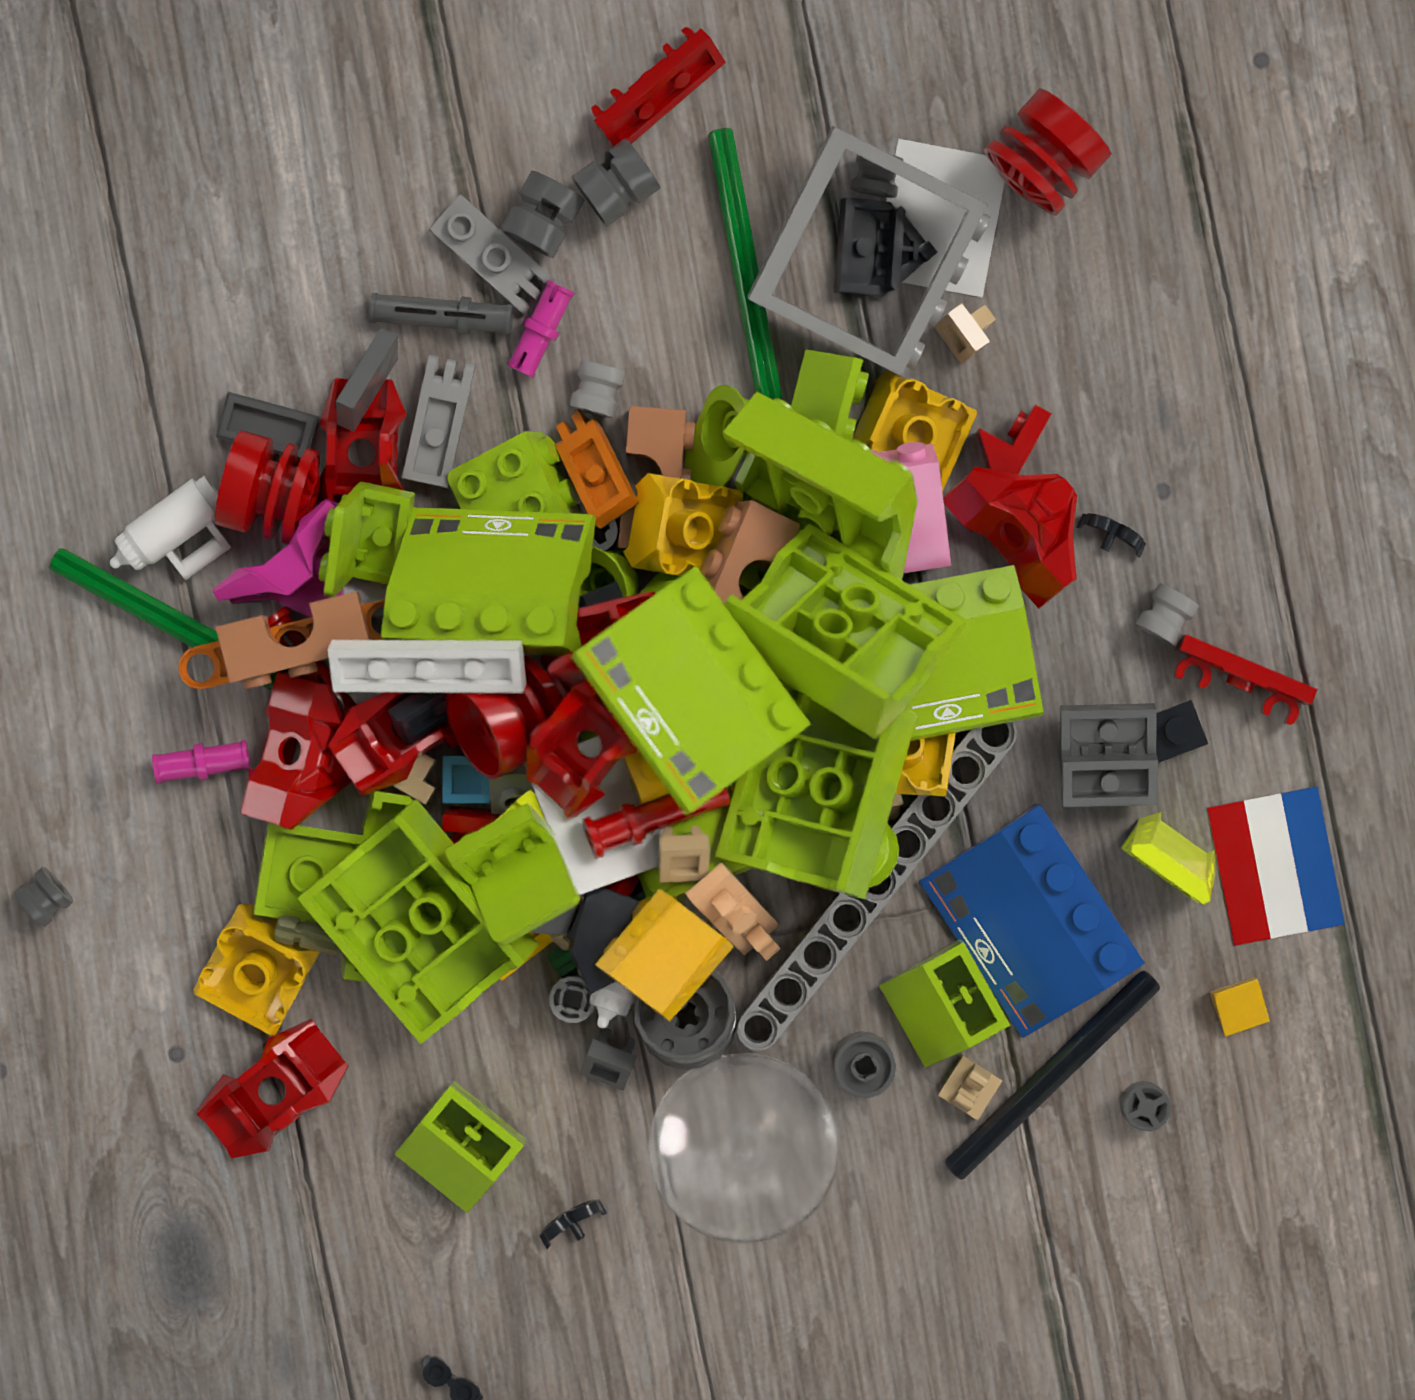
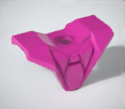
[212,499,344,618]

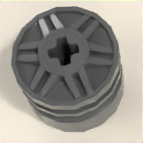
[634,971,737,1070]

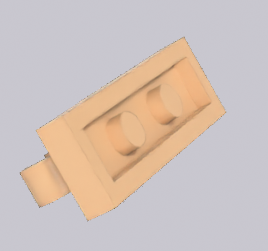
[686,862,781,961]

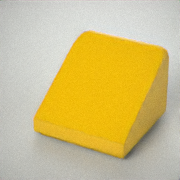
[1209,976,1270,1037]

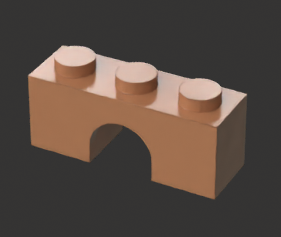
[618,406,695,550]
[700,500,801,605]
[216,592,371,690]

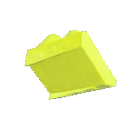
[1120,812,1215,905]

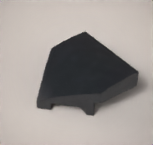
[834,197,938,297]
[565,887,642,994]

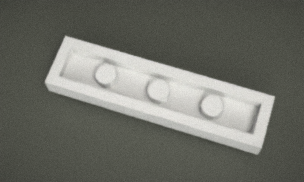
[328,640,526,693]

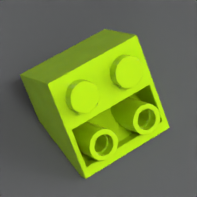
[791,349,869,441]
[879,939,1010,1068]
[395,1080,527,1213]

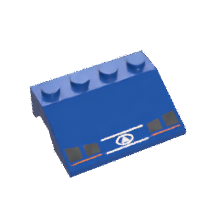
[919,803,1145,1038]

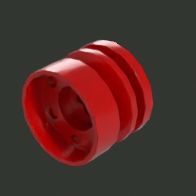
[984,88,1112,216]
[214,430,321,545]
[446,655,562,779]

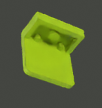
[447,431,581,514]
[319,481,415,597]
[444,803,580,946]

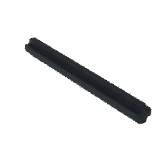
[945,970,1160,1180]

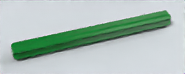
[708,128,782,400]
[49,548,289,690]

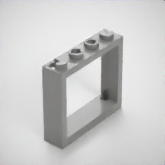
[747,125,990,376]

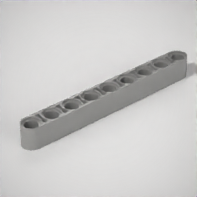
[737,722,1017,1051]

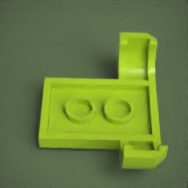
[252,791,413,983]

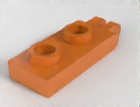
[555,410,639,529]

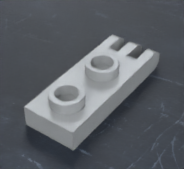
[429,194,555,315]
[402,354,476,489]

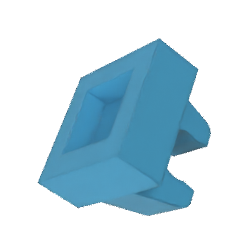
[443,756,491,803]

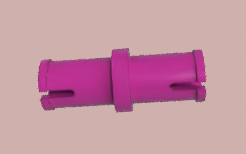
[507,280,575,378]
[152,740,251,784]

